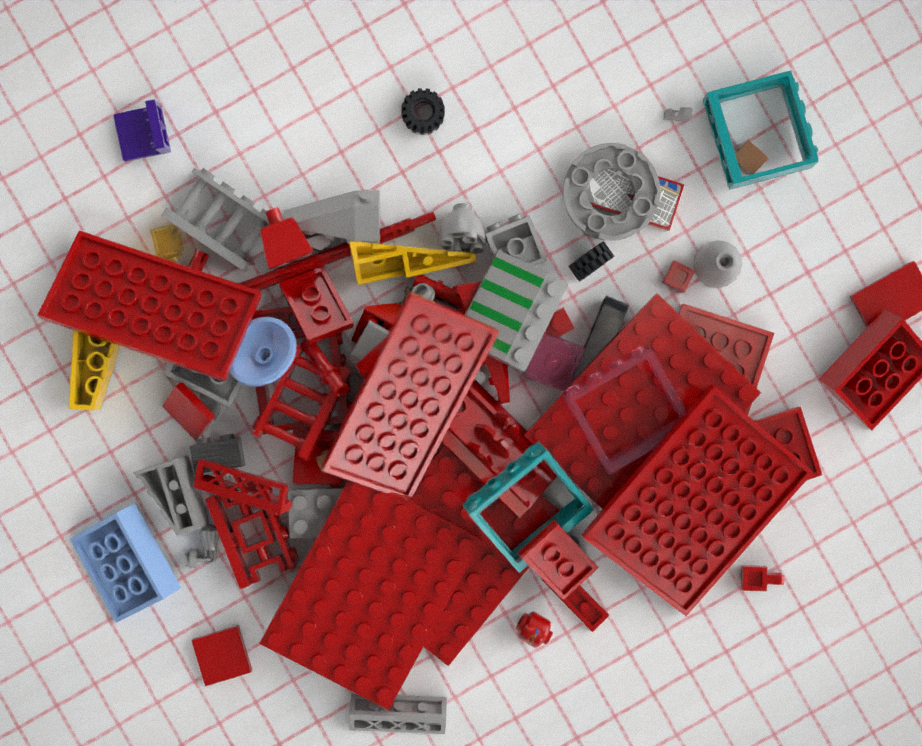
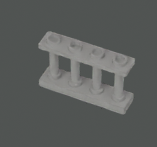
[161,168,270,272]

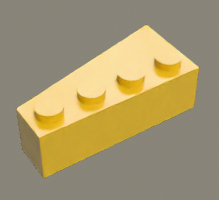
[69,330,121,410]

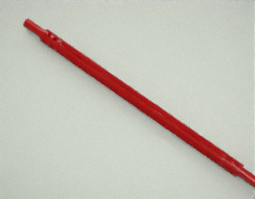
[238,211,437,291]

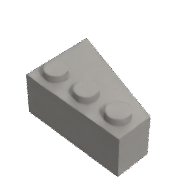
[133,455,209,535]

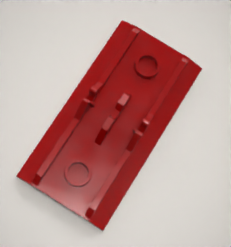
[441,379,557,519]

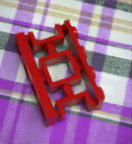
[205,476,299,590]

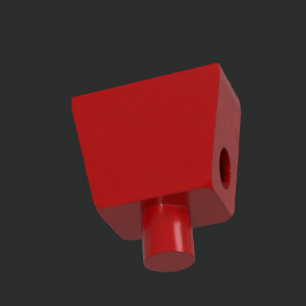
[260,207,314,269]

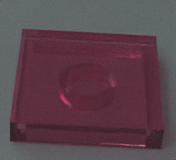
[522,332,586,391]

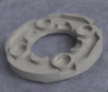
[563,143,660,241]

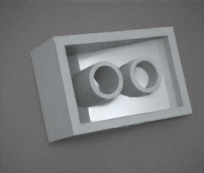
[164,363,242,407]

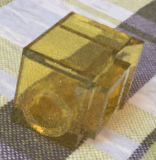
[150,224,184,262]

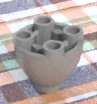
[438,203,486,253]
[693,240,742,288]

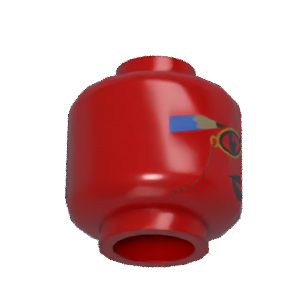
[516,611,553,648]

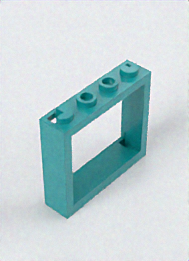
[703,70,819,190]
[462,441,594,573]

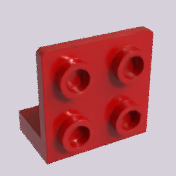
[292,429,341,485]

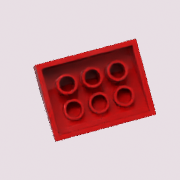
[818,309,922,431]

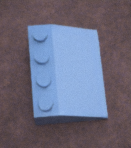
[70,504,181,623]

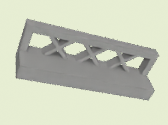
[349,693,447,734]

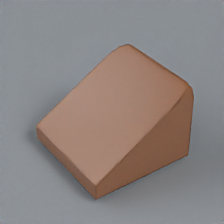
[735,140,769,175]

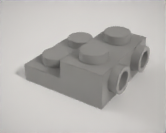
[485,213,547,266]

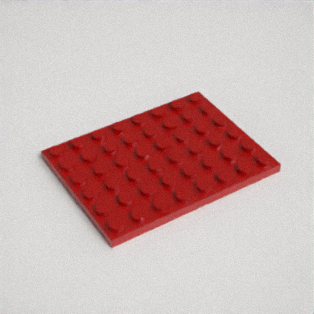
[523,293,761,509]
[581,385,814,616]
[410,445,560,666]
[259,480,482,710]

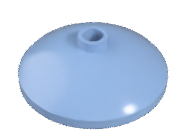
[230,317,296,386]

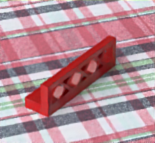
[193,459,293,514]

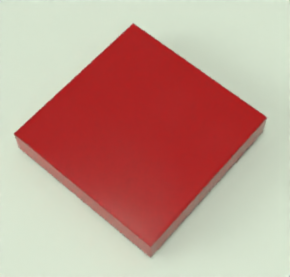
[162,382,216,441]
[191,625,253,686]

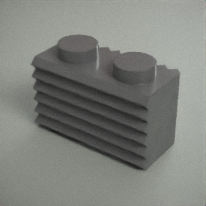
[190,433,245,475]

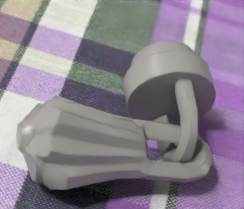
[185,524,220,569]

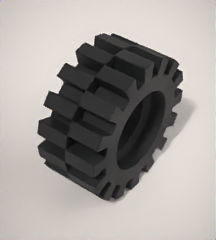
[401,88,445,135]
[568,241,615,282]

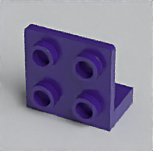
[113,99,171,162]

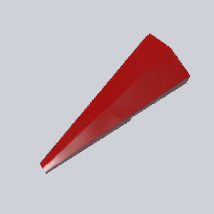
[452,281,510,405]

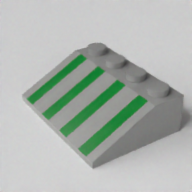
[465,250,568,372]

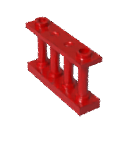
[252,345,352,461]

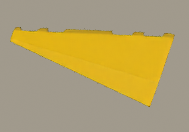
[349,241,477,285]

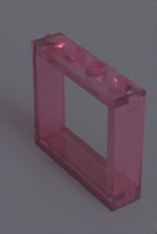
[562,346,687,475]

